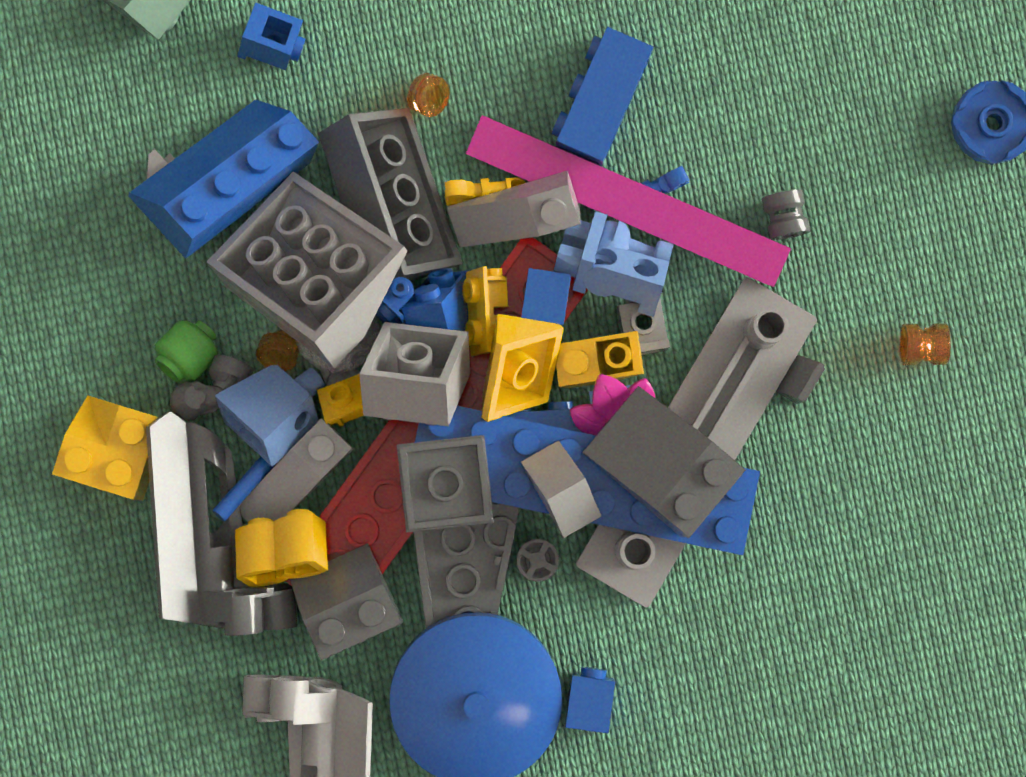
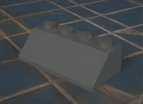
[318,108,463,282]

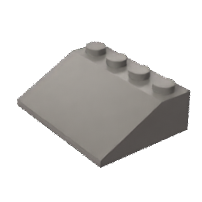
[206,172,407,369]

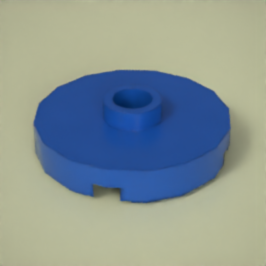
[951,80,1026,165]

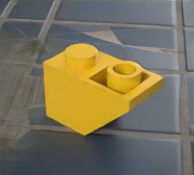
[556,331,644,389]

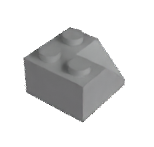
[359,322,470,427]

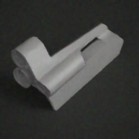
[242,674,373,777]

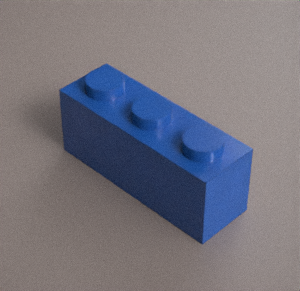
[552,27,653,167]

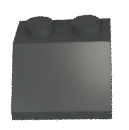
[290,543,403,660]

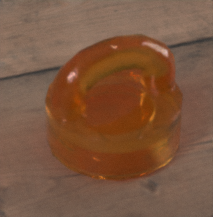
[407,73,450,117]
[255,330,300,371]

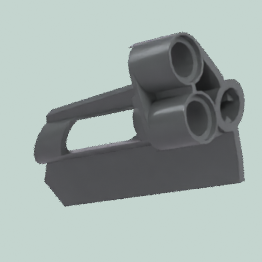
[146,411,297,636]

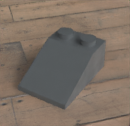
[582,386,746,538]

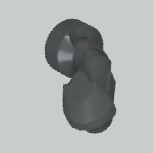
[169,355,254,421]

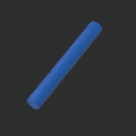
[212,456,281,522]

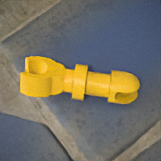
[444,177,526,206]

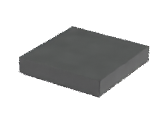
[396,435,494,533]

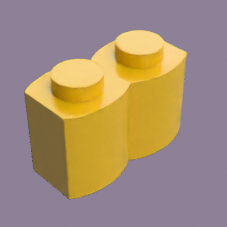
[235,509,328,587]

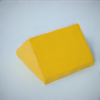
[481,314,564,422]

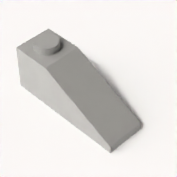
[447,171,581,247]
[239,418,354,522]

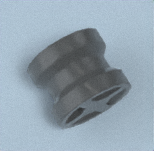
[516,539,559,582]

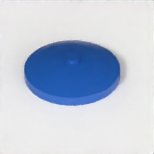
[390,612,562,777]

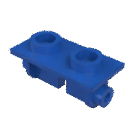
[376,277,414,324]

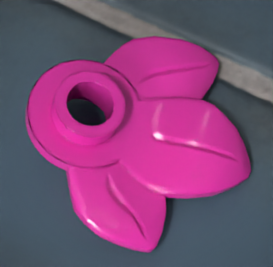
[570,374,655,435]

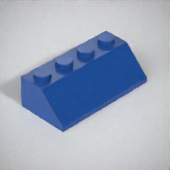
[128,100,319,259]

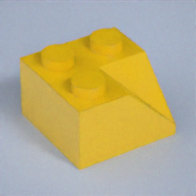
[52,395,158,501]

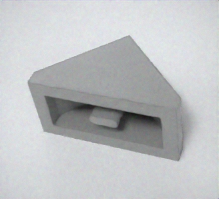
[520,440,601,538]

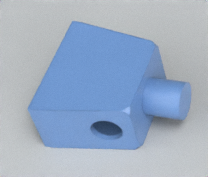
[215,365,325,466]

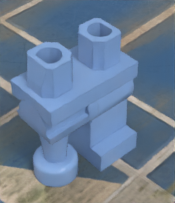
[553,211,674,317]

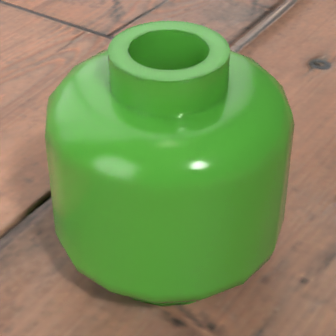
[154,320,218,383]

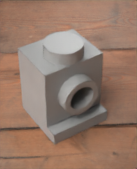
[617,299,670,355]

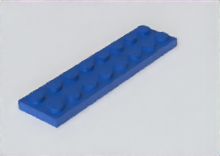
[414,406,760,555]

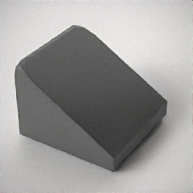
[776,355,825,404]

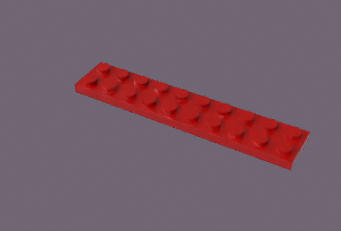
[285,237,588,586]

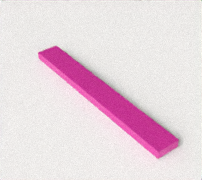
[466,115,791,287]

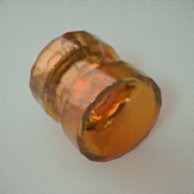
[900,323,951,366]

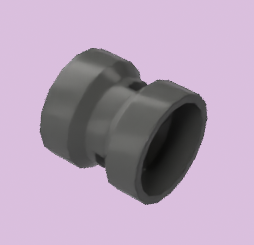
[761,190,811,240]

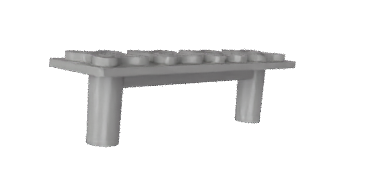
[576,277,817,607]

